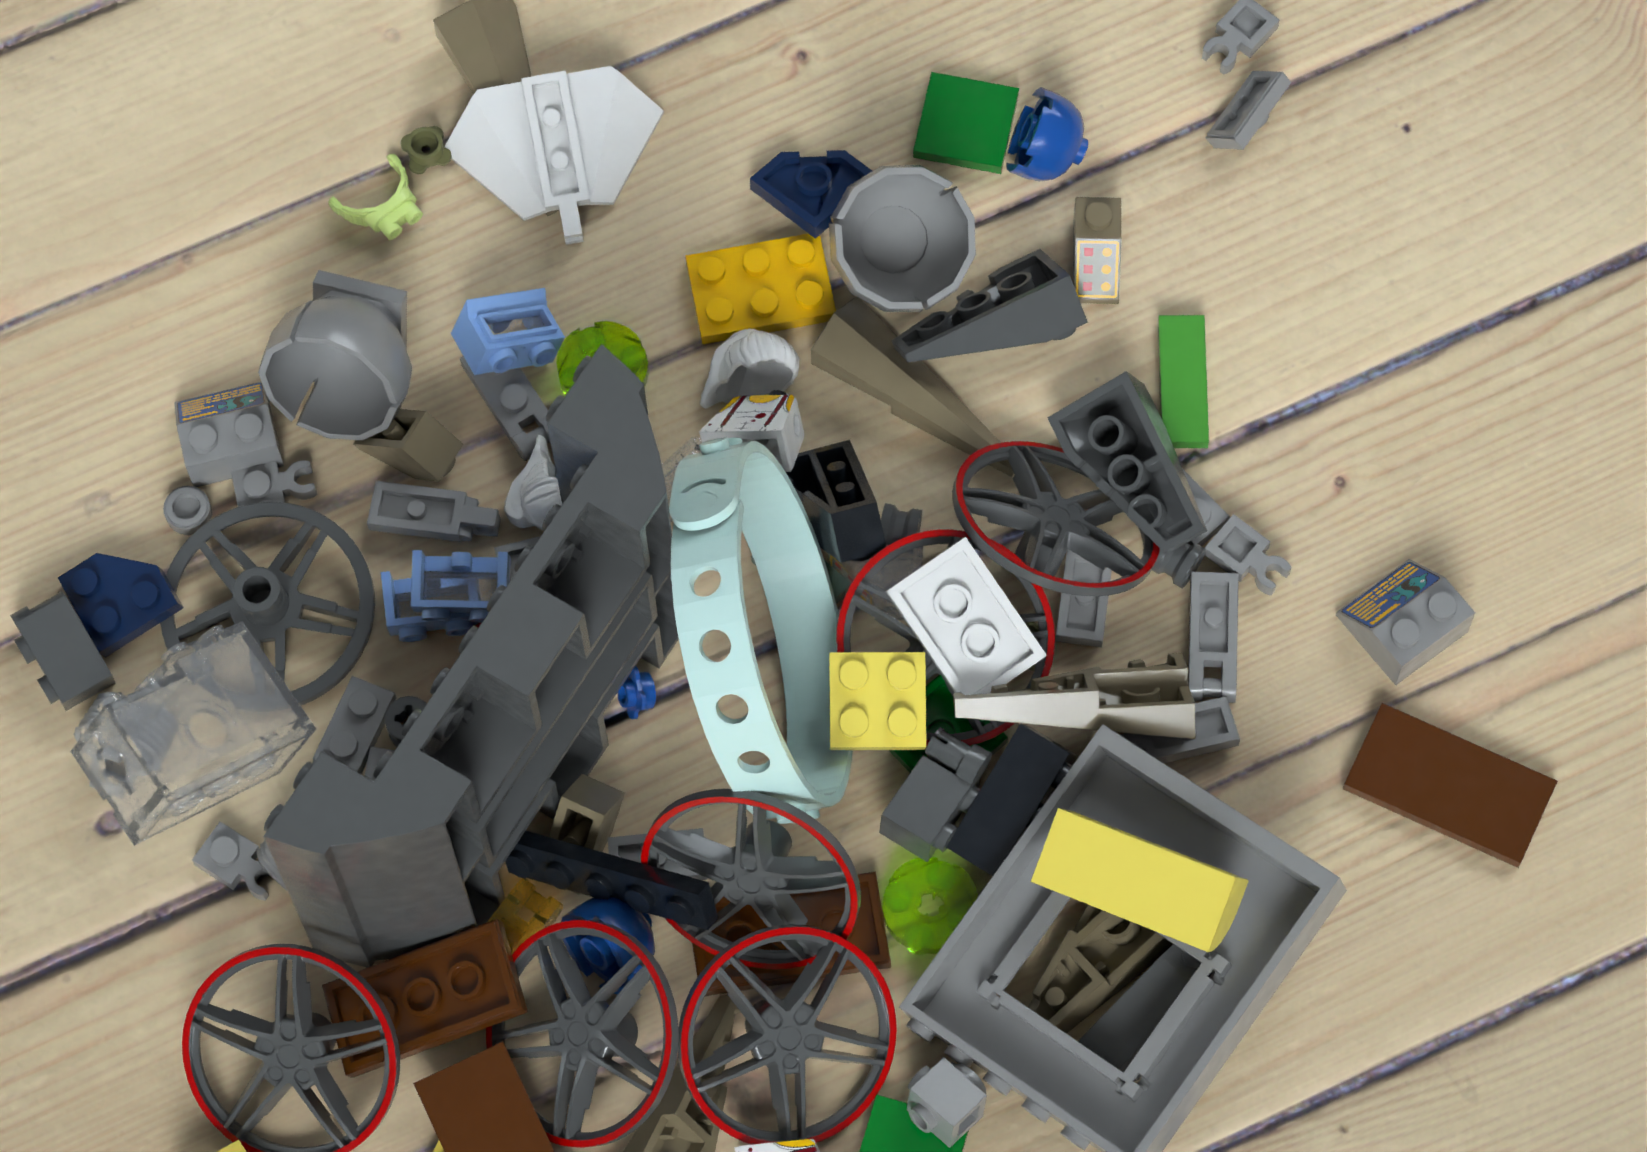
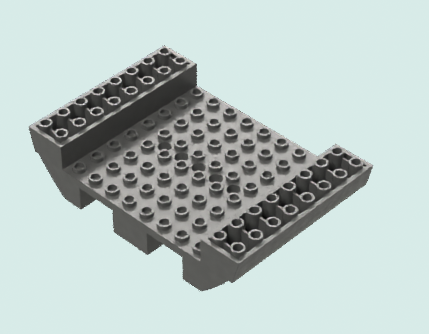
[264,344,679,968]

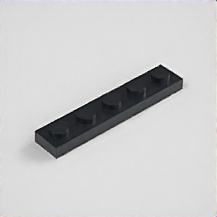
[505,831,718,930]

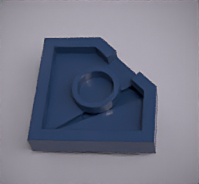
[750,150,872,239]
[58,553,184,658]

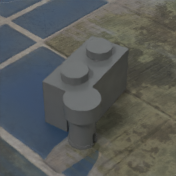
[10,590,115,711]
[879,727,992,862]

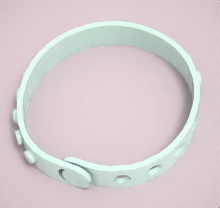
[669,437,853,824]

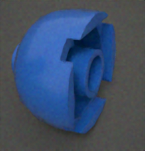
[1006,87,1088,181]
[561,897,655,995]

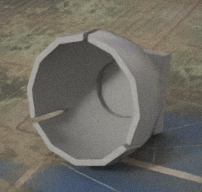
[829,165,976,312]
[258,270,412,440]

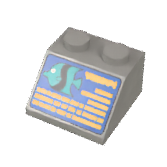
[174,381,284,487]
[1336,559,1475,685]

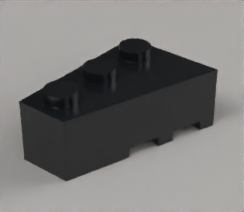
[786,440,886,563]
[946,723,1079,876]

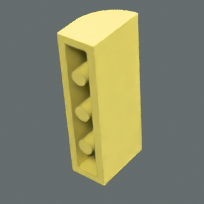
[1031,808,1249,952]

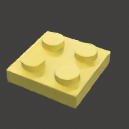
[829,652,926,750]

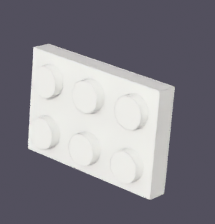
[885,537,1047,695]

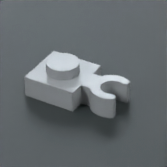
[1202,0,1280,75]
[231,460,317,507]
[1205,514,1291,595]
[192,822,269,901]

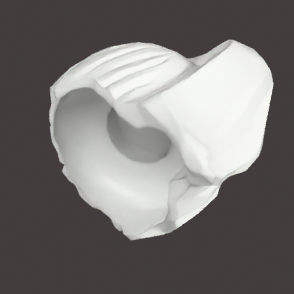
[700,328,800,409]
[504,435,562,530]

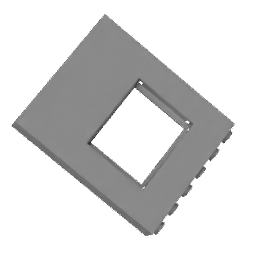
[899,724,1347,1152]

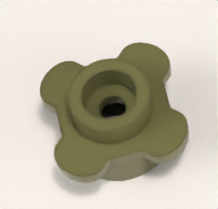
[401,126,452,174]

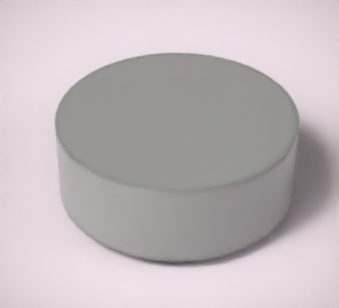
[163,486,212,535]

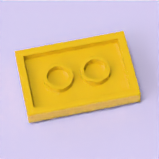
[685,234,836,345]

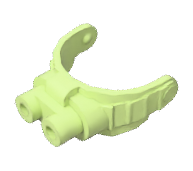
[328,154,423,240]

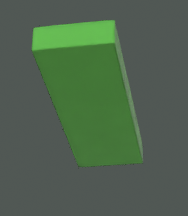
[1158,315,1209,449]

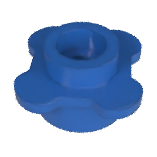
[617,666,656,719]

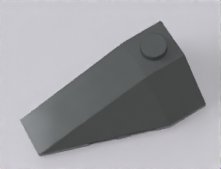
[891,249,1088,363]
[1047,371,1207,554]
[1078,944,1215,1083]

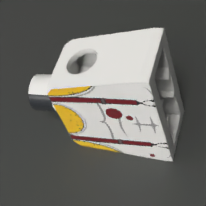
[699,390,804,472]

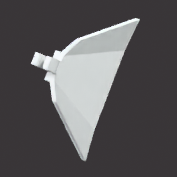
[445,66,664,245]

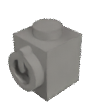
[907,1057,987,1148]

